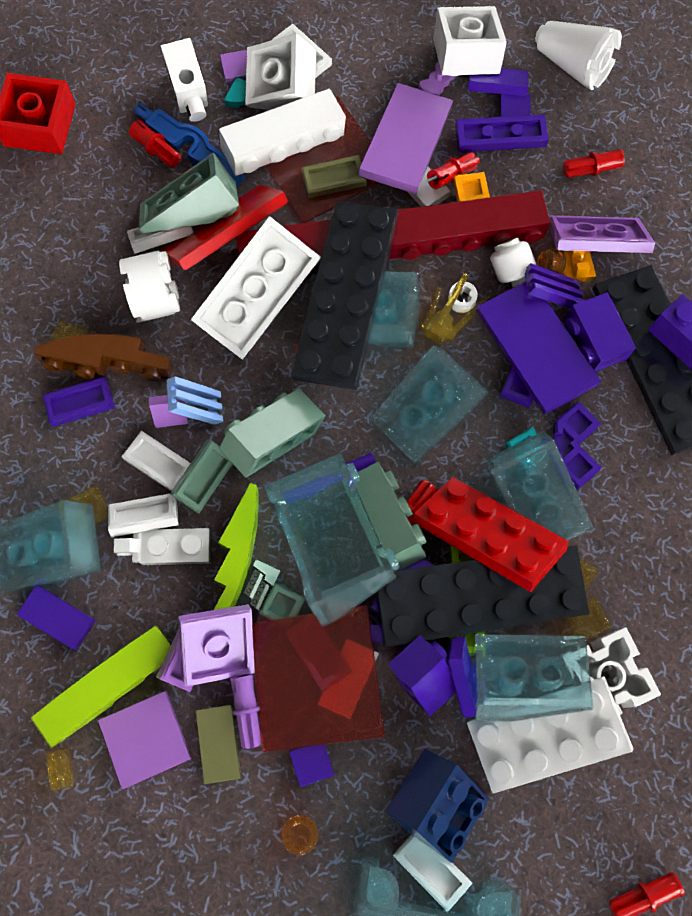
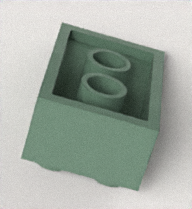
[139,152,239,233]

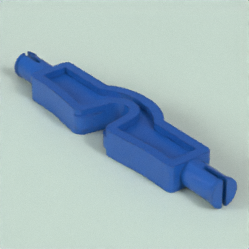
[134,103,245,186]

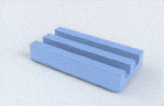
[167,376,223,424]

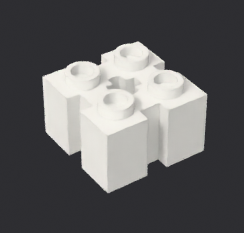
[553,628,661,714]

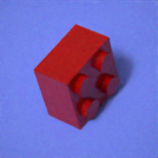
[0,73,76,155]

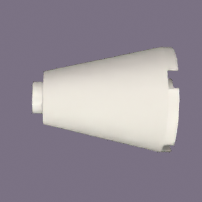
[535,21,622,90]

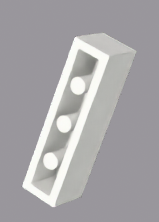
[219,88,346,176]

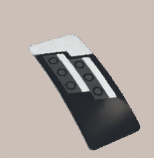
[235,560,280,627]

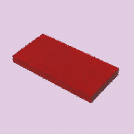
[160,184,288,270]

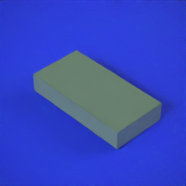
[170,440,233,513]

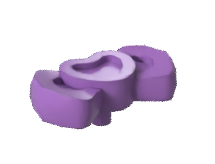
[418,62,456,96]

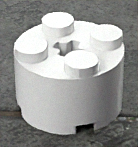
[119,251,180,323]

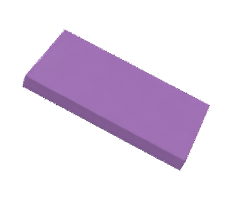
[359,83,453,194]

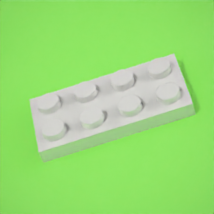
[191,216,321,360]
[467,676,633,794]

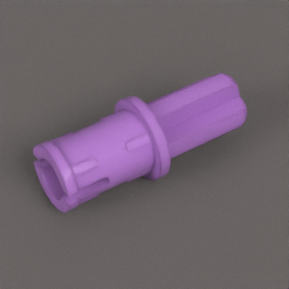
[230,674,261,749]

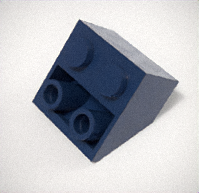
[385,749,489,863]

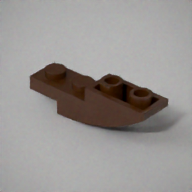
[34,334,173,381]

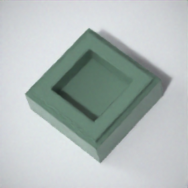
[259,583,306,629]

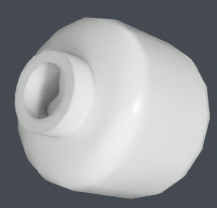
[490,238,536,287]

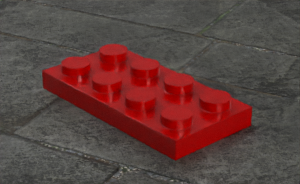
[413,477,569,592]

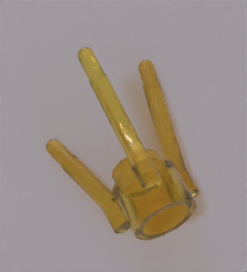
[422,273,490,344]

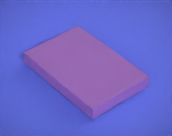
[548,215,655,253]

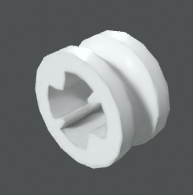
[448,281,478,313]

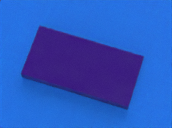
[476,281,601,415]

